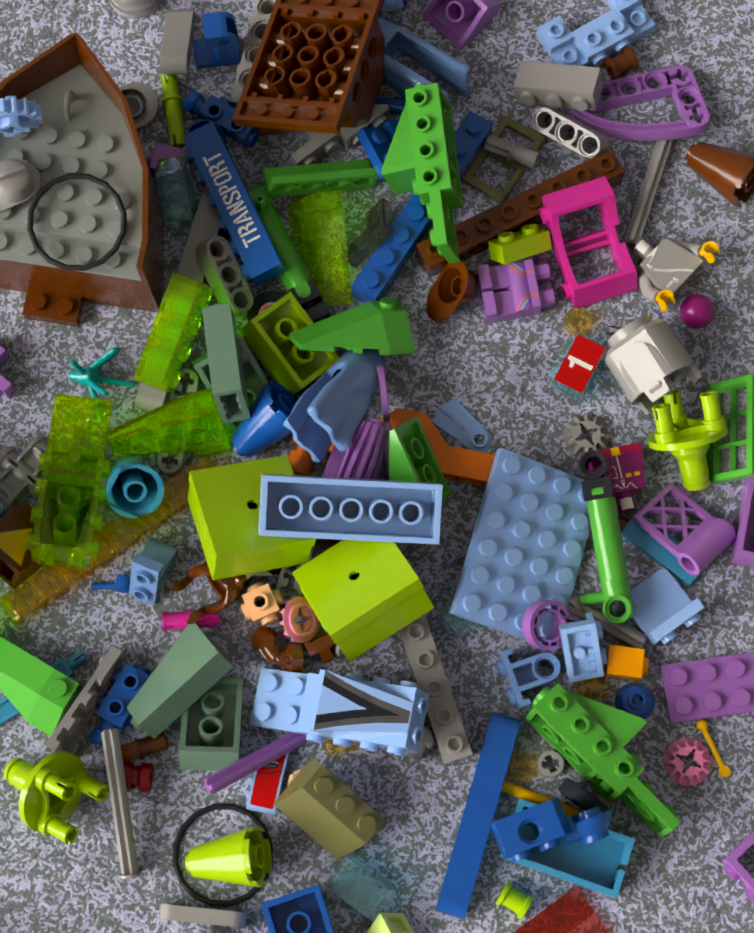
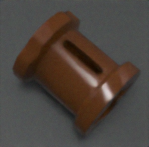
[603,47,639,80]

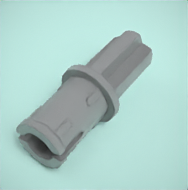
[484,135,539,168]

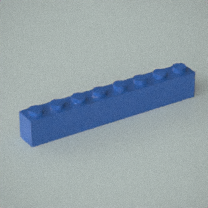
[352,111,493,303]

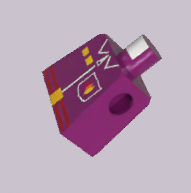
[589,442,645,513]

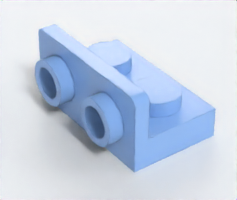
[559,612,607,683]

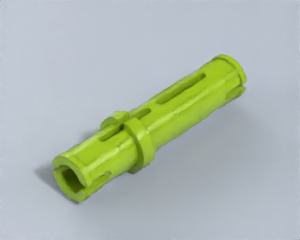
[160,74,187,149]

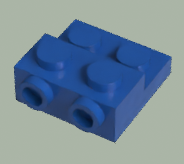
[356,119,400,180]

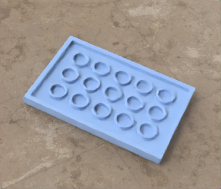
[449,448,591,643]

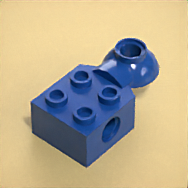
[490,798,612,863]

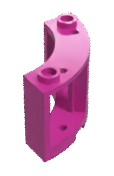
[539,176,638,309]

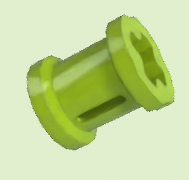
[495,881,534,920]

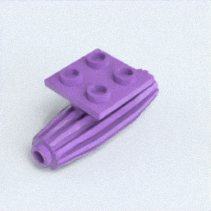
[322,418,389,480]

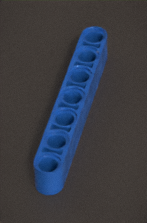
[435,712,521,920]

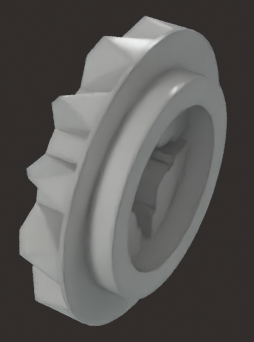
[564,413,609,457]

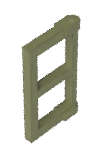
[462,115,546,203]

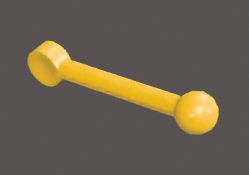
[696,720,731,777]

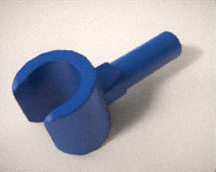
[91,574,130,593]

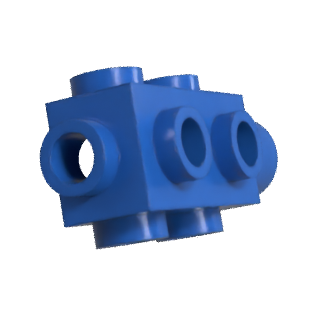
[182,89,260,148]
[89,663,151,747]

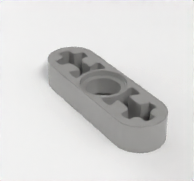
[159,904,247,928]

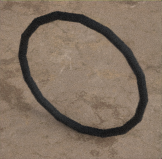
[27,173,127,271]
[172,804,273,906]

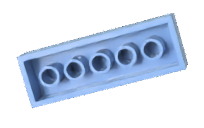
[258,473,443,545]

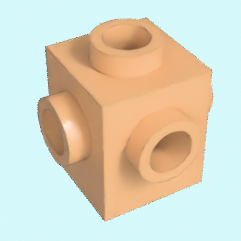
[240,582,285,626]

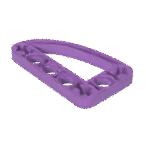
[564,65,710,141]

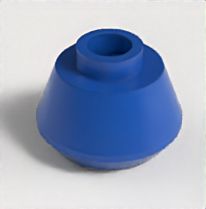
[615,682,655,720]

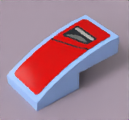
[246,747,289,815]

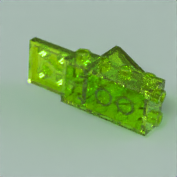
[26,393,113,569]

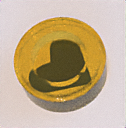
[564,308,592,337]
[508,752,538,783]

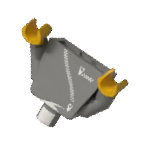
[633,238,721,312]

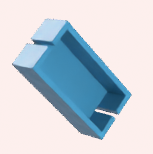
[499,798,635,898]

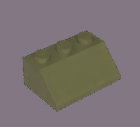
[273,758,385,860]

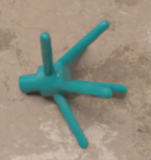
[69,347,135,419]

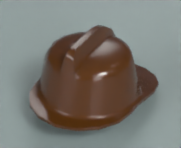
[426,260,478,321]

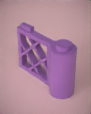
[633,483,736,576]

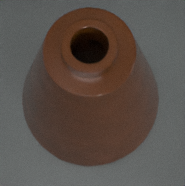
[685,142,754,207]

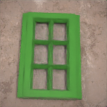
[706,374,754,485]

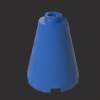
[231,381,295,457]

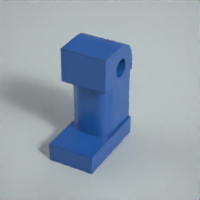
[193,12,241,69]

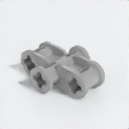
[0,434,63,513]

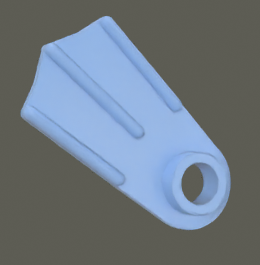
[432,398,492,452]

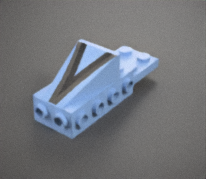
[250,668,429,756]

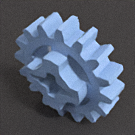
[0,96,43,137]

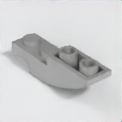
[290,104,390,166]

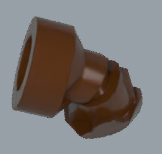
[251,626,303,672]

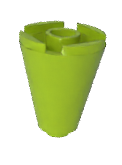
[185,825,272,887]

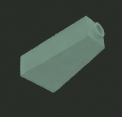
[202,303,251,424]
[127,623,233,739]

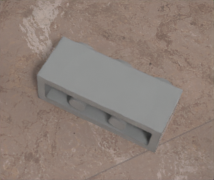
[513,60,603,111]

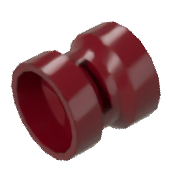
[123,762,154,794]

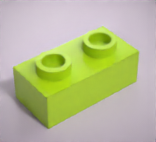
[488,224,552,265]

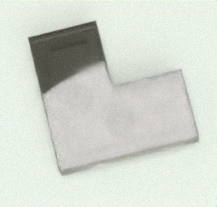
[348,198,393,268]

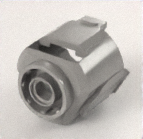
[605,316,702,416]

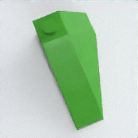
[289,298,415,355]
[0,637,84,736]

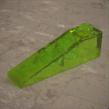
[288,190,352,307]
[106,388,232,457]

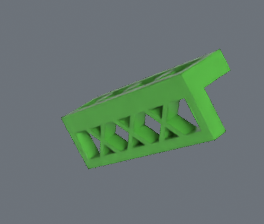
[263,159,379,198]

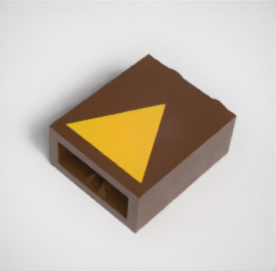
[0,501,55,589]

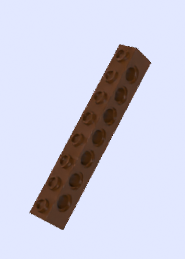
[416,149,625,278]

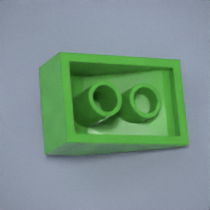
[389,415,452,500]

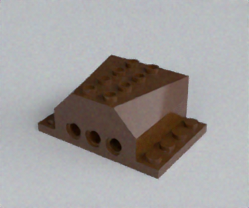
[232,0,385,136]

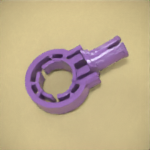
[522,600,599,651]

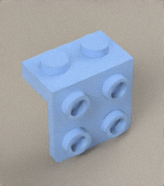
[620,568,704,646]

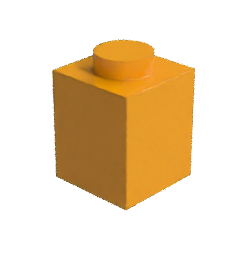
[604,645,649,682]

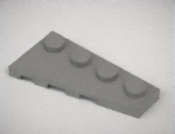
[45,646,128,753]

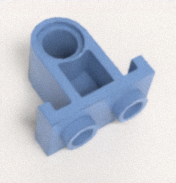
[129,538,179,605]
[496,648,561,710]

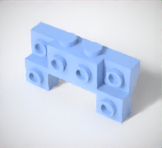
[536,0,656,67]

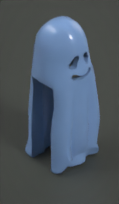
[378,17,472,101]
[283,349,384,463]

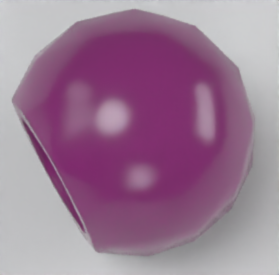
[680,294,715,329]

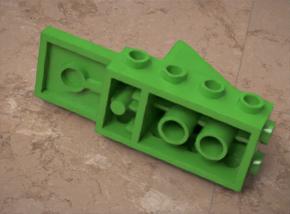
[381,82,464,264]
[525,683,681,838]

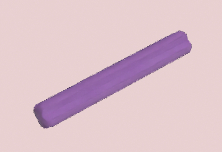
[204,732,307,794]

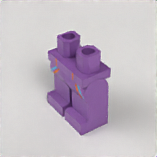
[477,259,555,324]

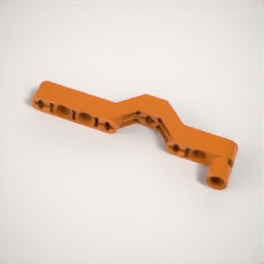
[289,408,495,487]

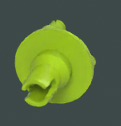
[647,389,728,491]
[4,751,110,845]

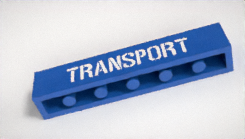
[183,121,286,286]

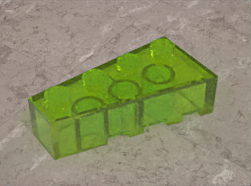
[133,272,215,393]

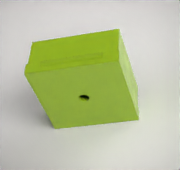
[187,455,316,580]
[292,540,435,662]

